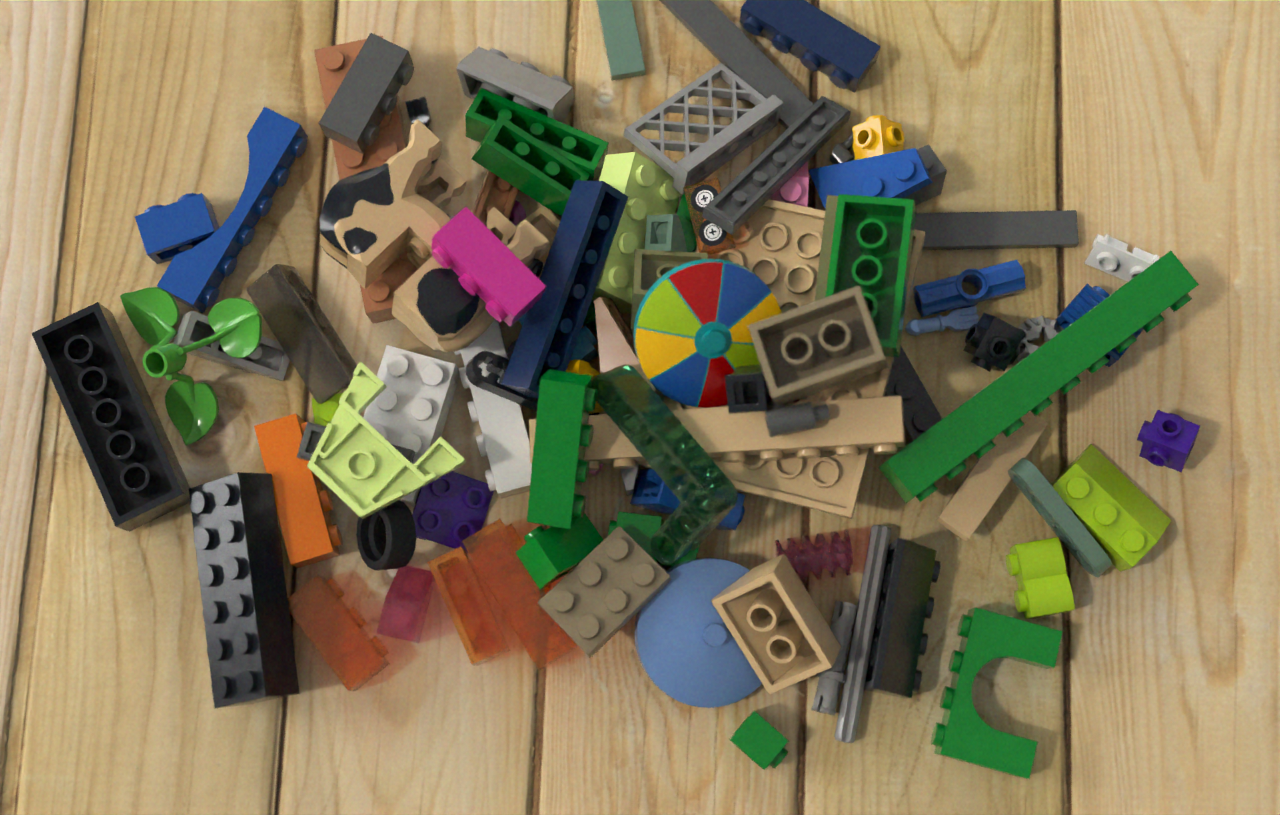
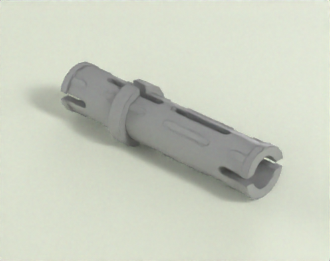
[811,601,858,715]

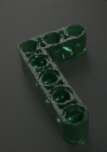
[592,364,738,564]

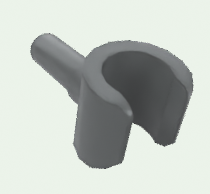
[829,132,854,165]

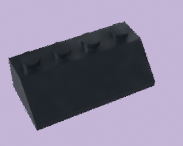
[864,538,940,699]

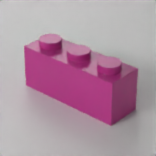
[431,206,547,327]

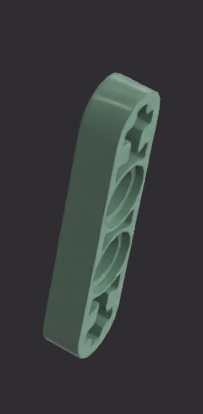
[1008,458,1112,577]

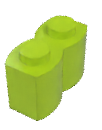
[1006,537,1075,620]

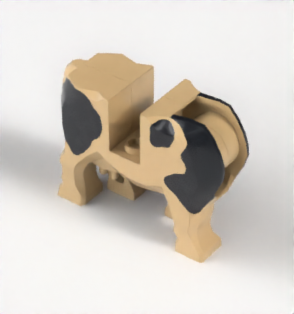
[319,119,550,352]

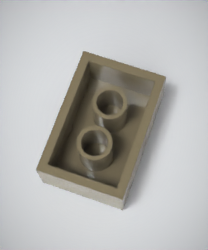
[748,286,888,406]

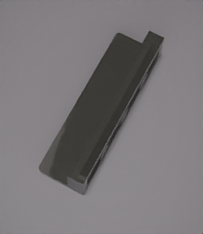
[247,264,357,404]

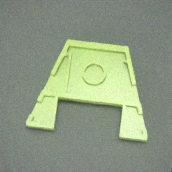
[307,362,467,519]

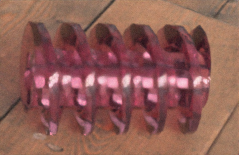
[774,529,853,583]

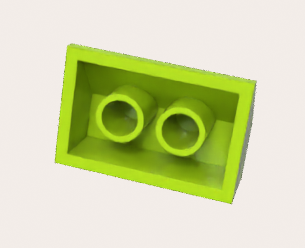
[1051,444,1171,572]

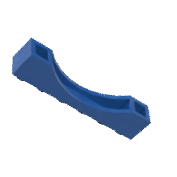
[157,106,308,313]

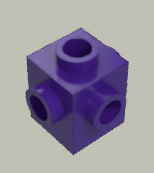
[1137,410,1200,473]

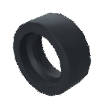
[356,500,416,571]

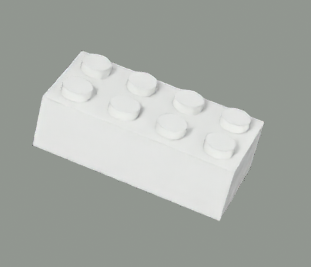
[363,345,460,507]

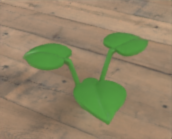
[120,287,262,445]

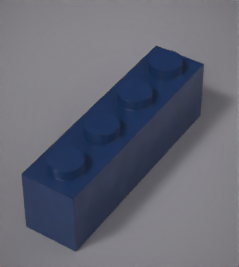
[740,0,881,93]

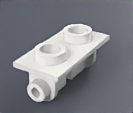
[1085,234,1159,282]

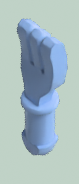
[906,306,979,336]

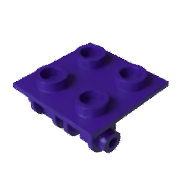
[412,471,494,555]

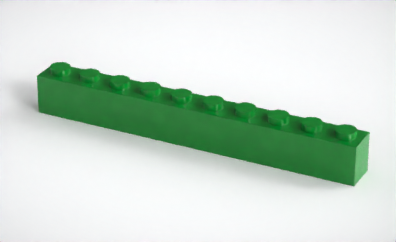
[879,251,1199,503]

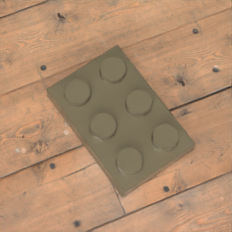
[537,526,671,658]

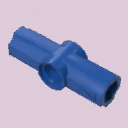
[913,260,1026,318]

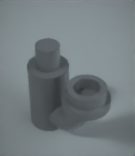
[765,394,830,437]

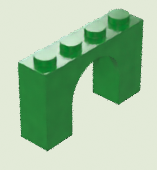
[931,607,1063,779]

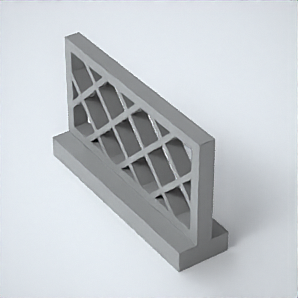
[624,63,784,195]

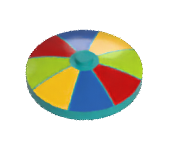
[633,259,781,408]

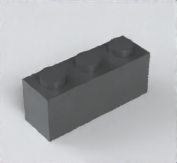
[319,33,414,154]

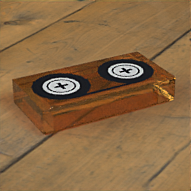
[683,177,736,255]

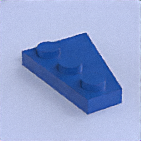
[809,148,933,209]

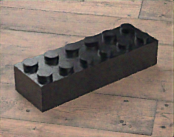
[32,302,190,532]
[189,472,300,708]

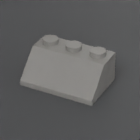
[456,47,575,123]

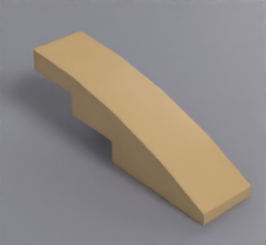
[936,411,1048,542]

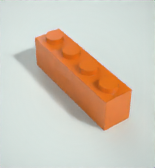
[254,413,343,568]

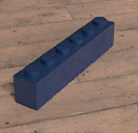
[501,180,628,398]

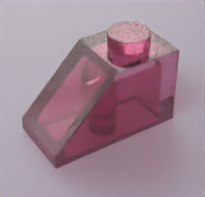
[376,566,436,644]

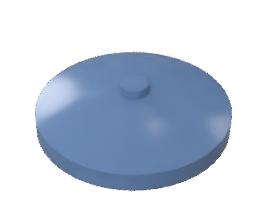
[634,557,762,708]

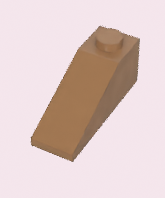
[594,296,662,414]

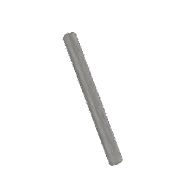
[835,525,891,743]

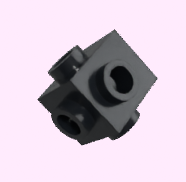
[964,312,1025,372]

